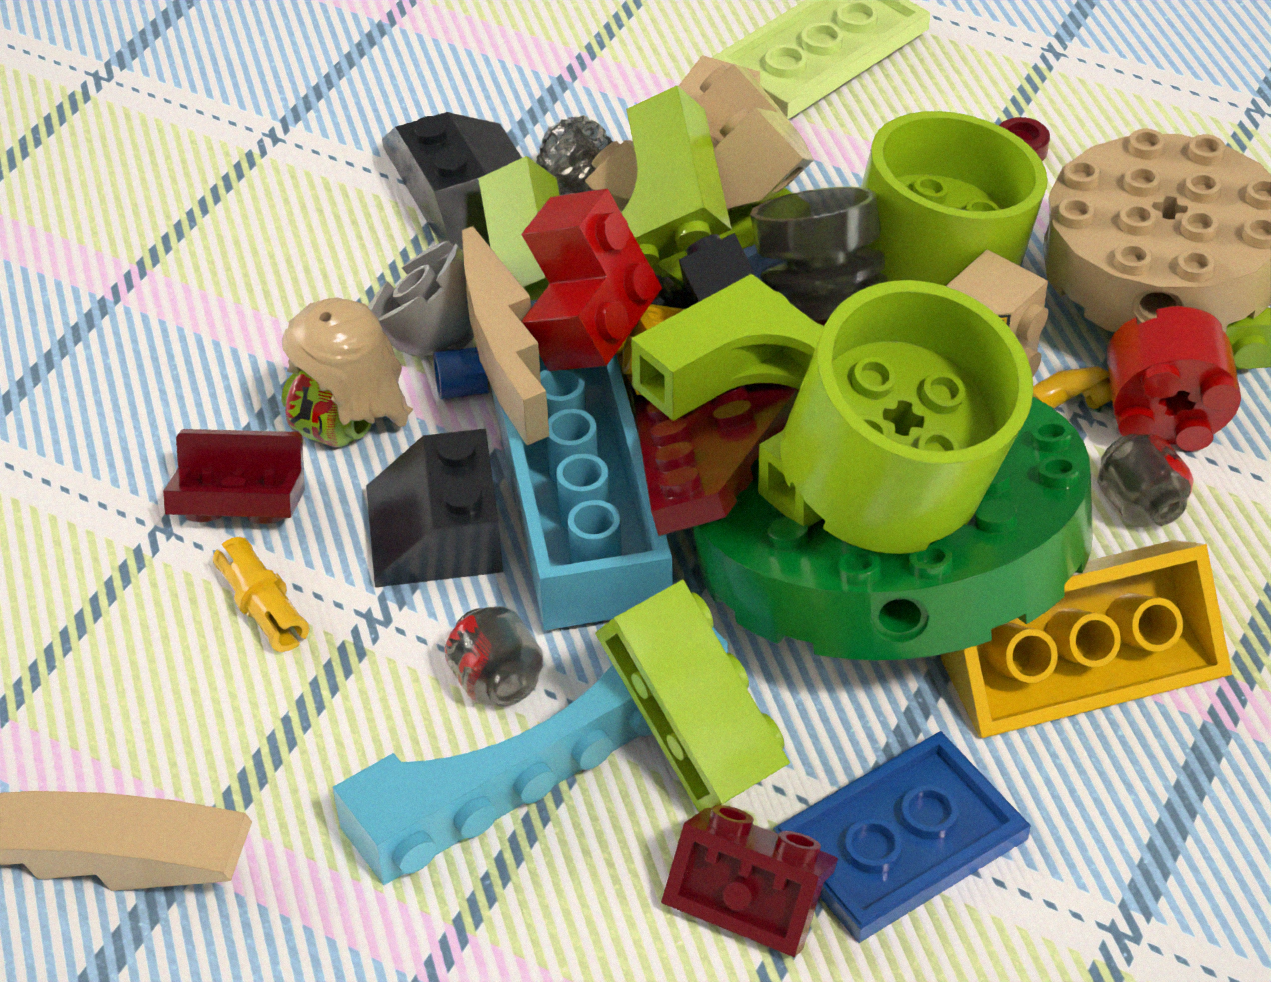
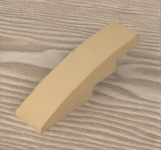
[462,226,549,445]
[0,791,252,891]

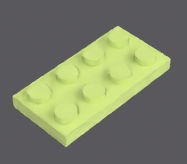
[712,0,930,120]

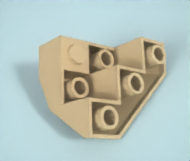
[585,64,814,211]

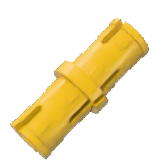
[213,537,310,652]

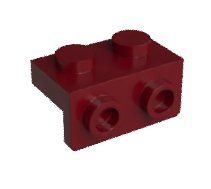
[163,429,305,524]

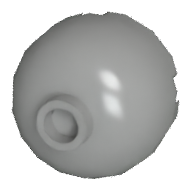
[368,241,474,356]

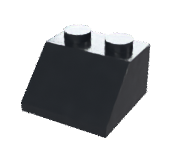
[366,428,503,588]

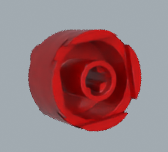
[1106,306,1241,451]

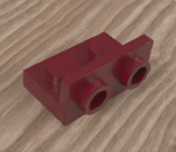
[661,805,838,958]

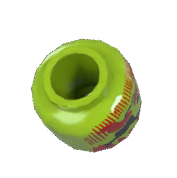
[281,370,372,447]

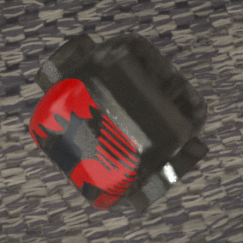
[1097,434,1194,527]
[444,606,544,707]

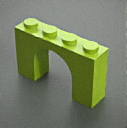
[478,85,732,301]
[631,274,824,527]

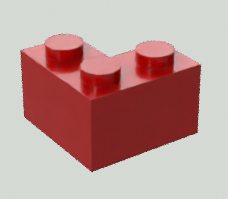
[521,188,662,371]

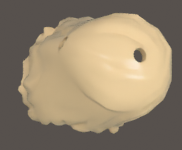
[282,297,413,427]

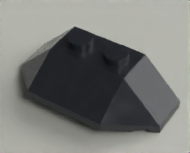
[382,112,522,251]

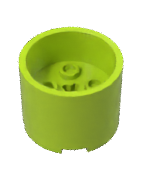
[843,111,1048,291]
[780,280,1033,554]

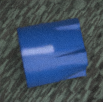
[433,347,489,400]

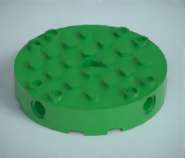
[693,397,1093,661]

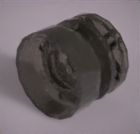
[750,186,888,321]

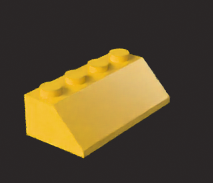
[940,540,1233,738]

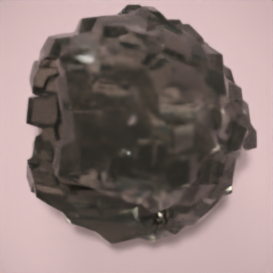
[536,115,613,196]

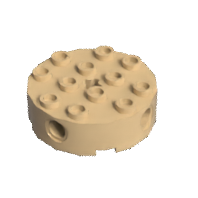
[1043,128,1271,333]

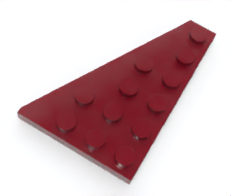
[631,312,833,536]

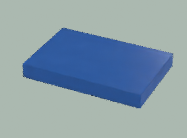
[773,731,1031,943]

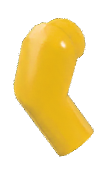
[1033,366,1112,409]

